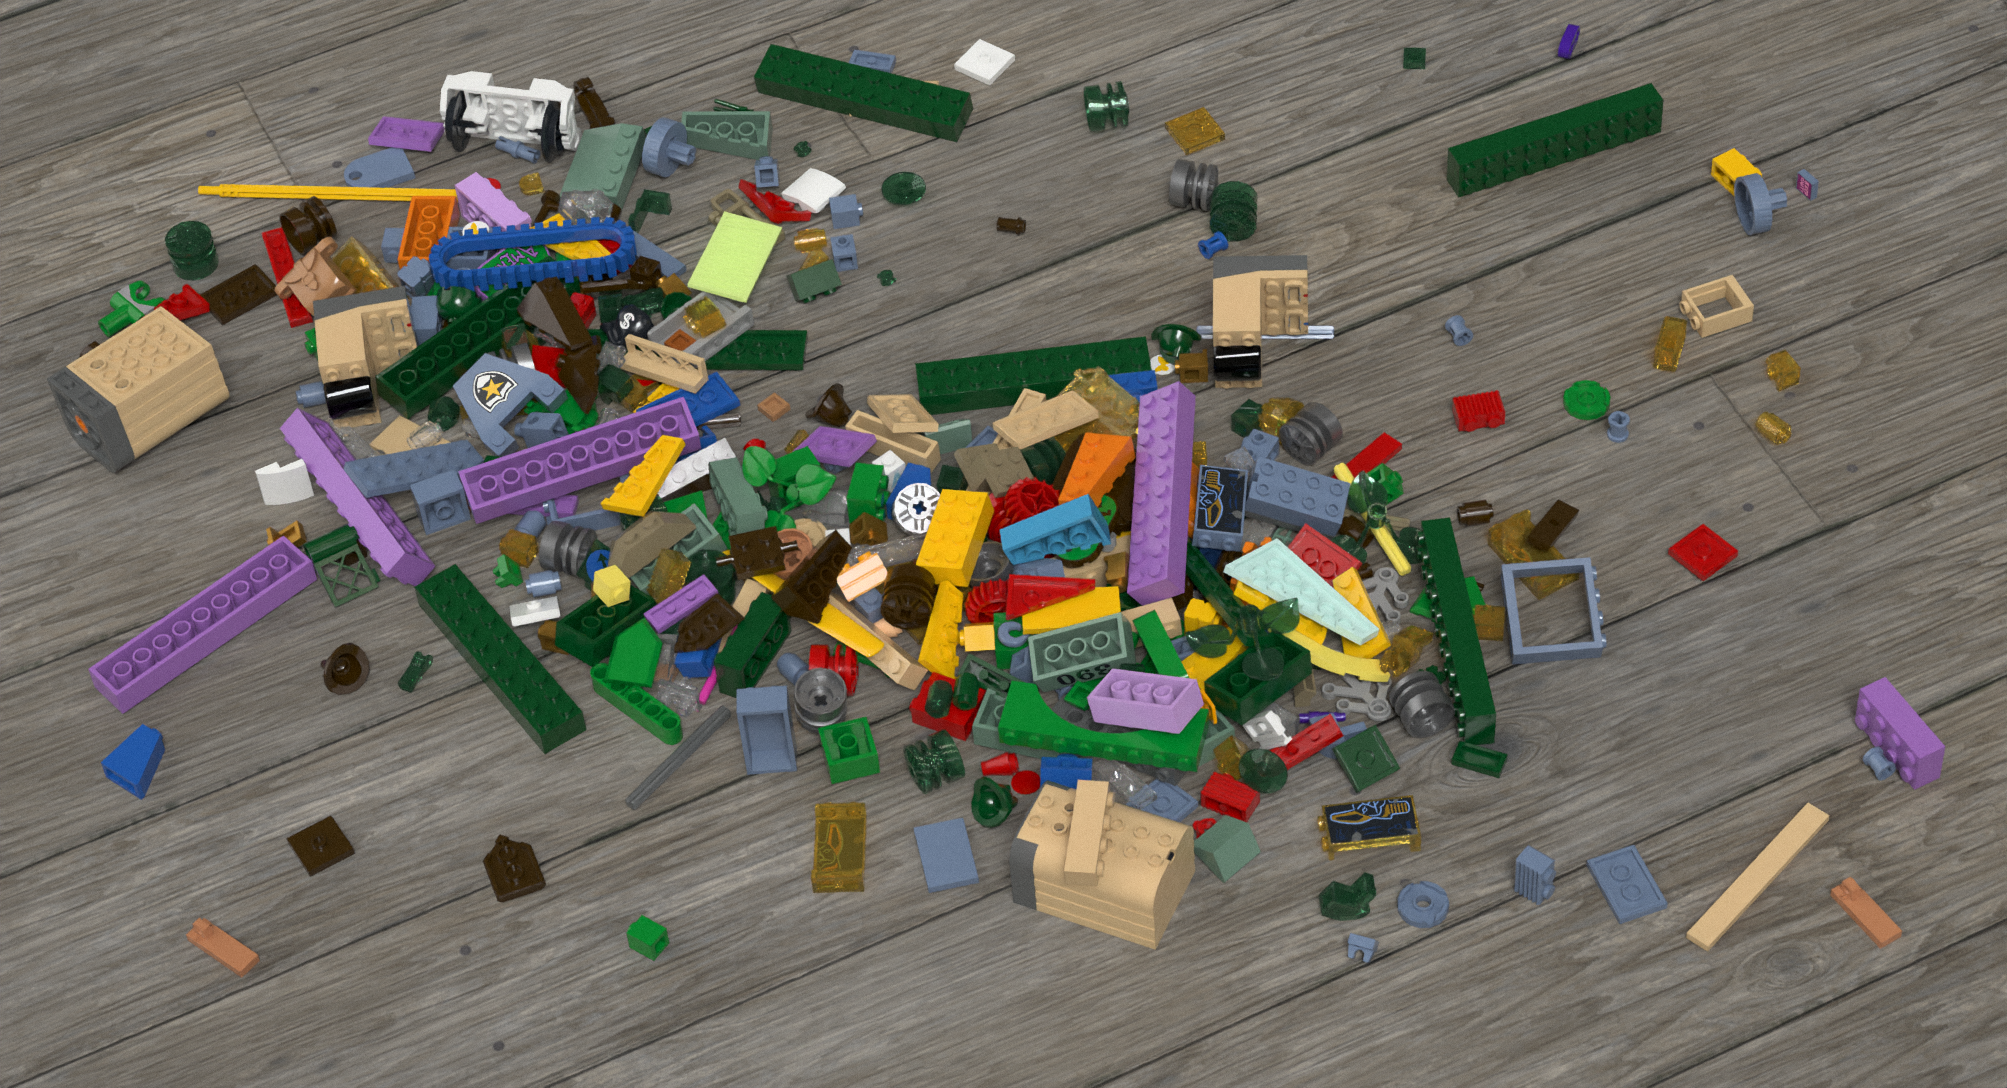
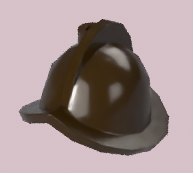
[805,383,852,427]
[321,643,369,695]

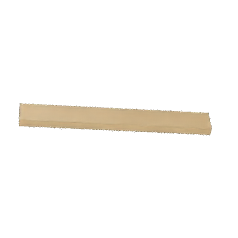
[1686,803,1829,952]

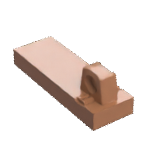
[1830,877,1902,949]
[186,918,260,978]

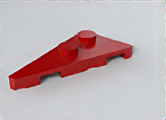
[739,179,812,223]
[142,284,210,320]
[1006,574,1095,620]

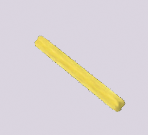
[1334,463,1411,576]

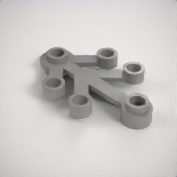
[1362,567,1409,626]
[1322,650,1392,721]

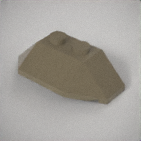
[608,511,696,579]

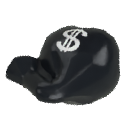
[600,304,654,349]

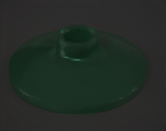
[881,172,926,205]
[1239,749,1288,793]

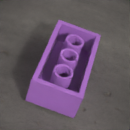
[1855,677,1945,790]

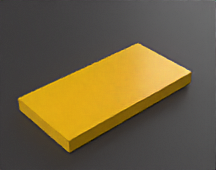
[1022,586,1121,635]

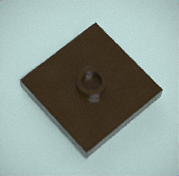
[286,816,355,877]

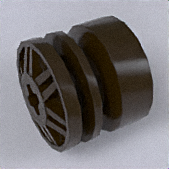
[279,196,337,255]
[881,564,936,629]

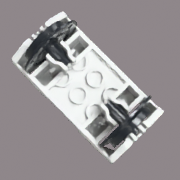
[440,71,582,162]

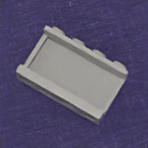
[647,291,754,369]

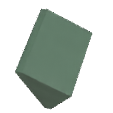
[918,418,972,454]
[1194,815,1261,883]

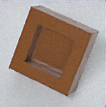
[664,329,697,351]

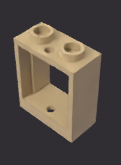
[1679,275,1754,338]

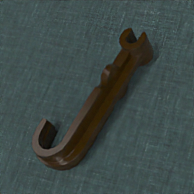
[573,77,616,129]

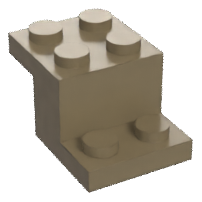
[954,443,1034,498]

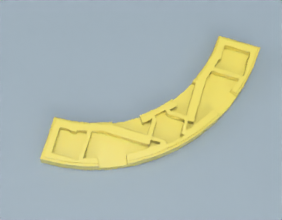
[1261,614,1390,682]

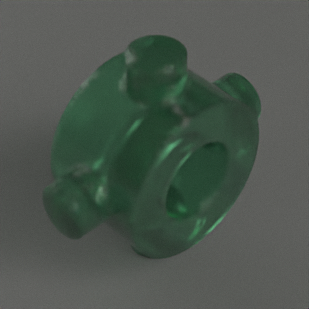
[794,141,812,157]
[877,270,896,286]

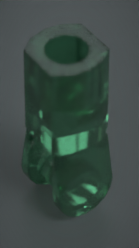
[398,651,433,693]

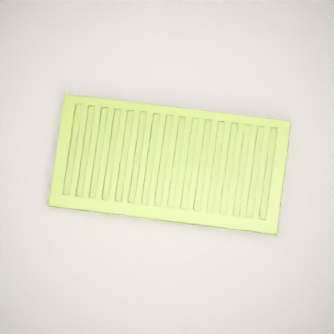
[687,211,782,303]

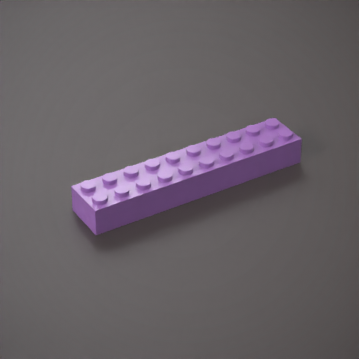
[1127,381,1196,606]
[458,397,701,524]
[280,408,435,586]
[88,536,317,714]

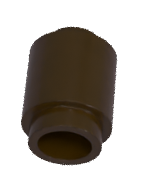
[1457,499,1494,527]
[1338,515,1374,549]

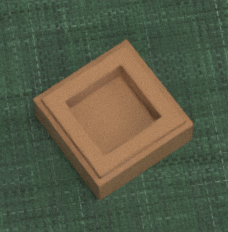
[757,392,791,422]

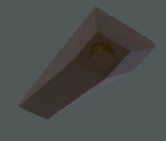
[555,335,602,414]

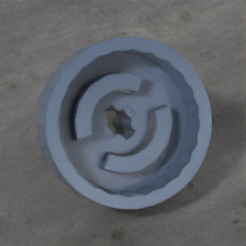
[642,117,696,177]
[1734,173,1787,235]

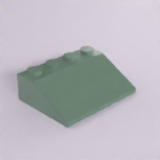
[559,123,646,210]

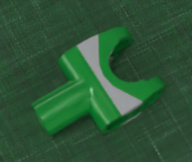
[98,281,166,337]

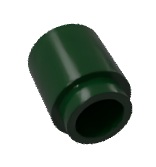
[952,672,980,710]

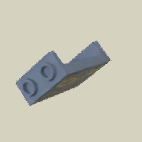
[1192,465,1248,551]

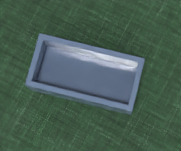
[737,686,797,775]

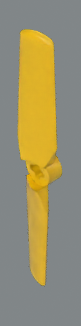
[720,550,884,657]

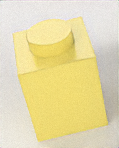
[593,565,631,607]

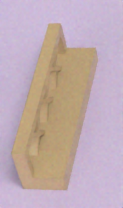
[619,334,709,394]

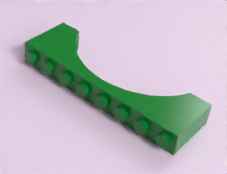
[998,681,1209,772]

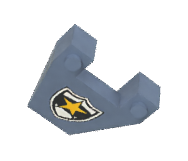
[453,353,568,457]

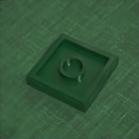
[1332,725,1401,793]

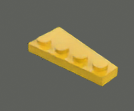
[530,211,611,260]
[1333,567,1391,659]
[918,580,963,679]

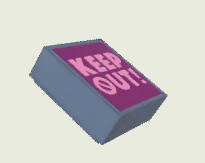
[1796,169,1819,201]

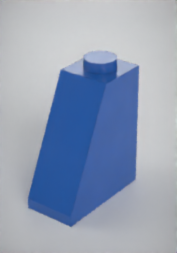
[886,462,932,520]
[101,724,165,800]

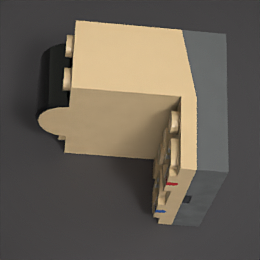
[1213,255,1308,389]
[313,286,419,430]

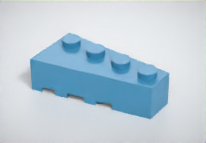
[1000,494,1111,565]

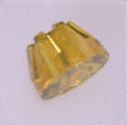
[1258,397,1304,445]

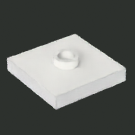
[954,39,1015,86]
[510,596,560,626]

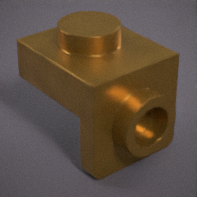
[653,273,692,298]
[266,521,307,548]

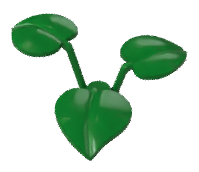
[742,446,837,532]

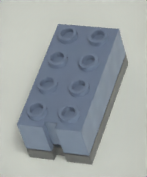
[1244,456,1350,541]

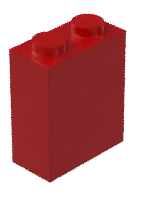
[909,672,986,741]

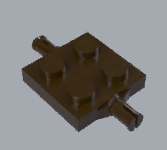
[716,526,799,580]

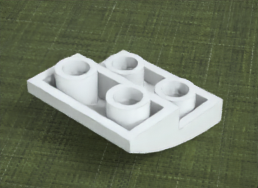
[781,168,846,213]
[255,459,314,505]

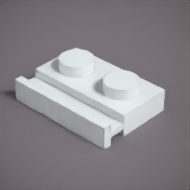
[1243,710,1292,751]

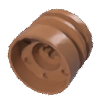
[774,528,814,580]

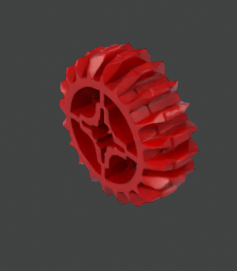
[1003,477,1061,525]
[965,578,1009,623]

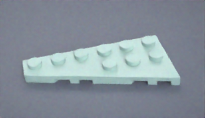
[1224,538,1380,645]

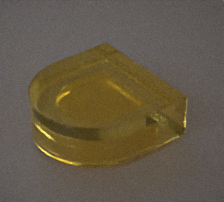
[519,172,544,196]

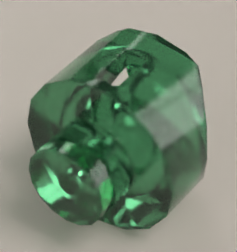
[427,396,461,432]

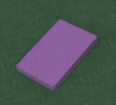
[368,116,445,152]
[794,426,877,467]

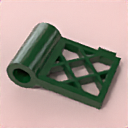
[303,524,381,608]

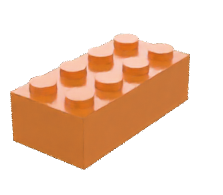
[397,196,460,270]

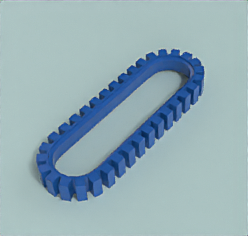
[429,217,637,292]

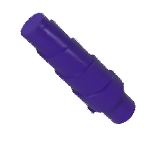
[1299,711,1346,723]

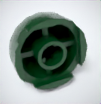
[436,286,483,325]

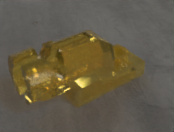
[1379,625,1434,677]

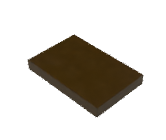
[200,264,277,326]

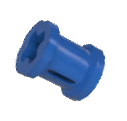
[1198,231,1228,259]

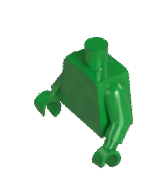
[524,389,599,435]

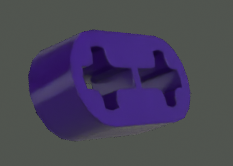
[1558,24,1580,59]

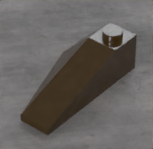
[517,276,593,350]

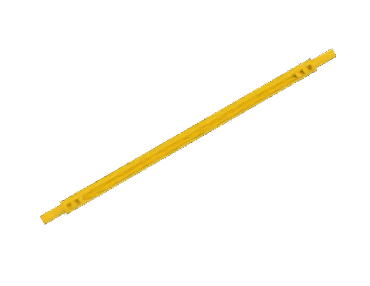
[198,184,458,203]

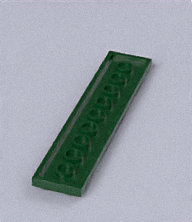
[587,329,808,370]

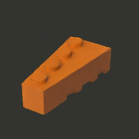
[1058,433,1136,507]

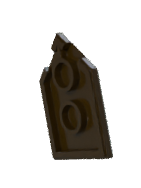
[582,279,652,299]
[674,593,745,653]
[483,834,546,902]

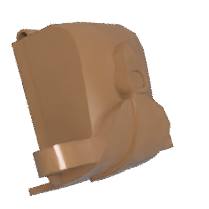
[274,237,356,316]

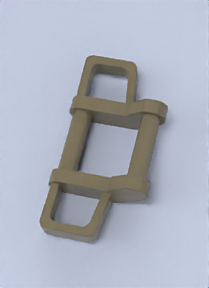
[708,188,785,246]

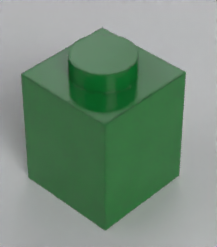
[626,915,669,961]

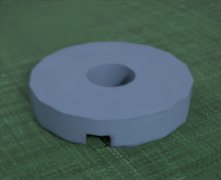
[1397,881,1449,928]

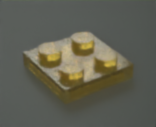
[1165,107,1225,155]

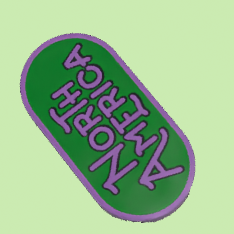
[475,245,550,301]

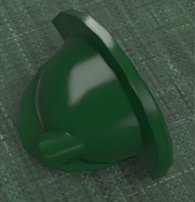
[1151,324,1202,364]
[971,776,1018,828]

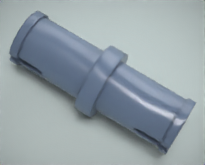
[495,136,540,164]

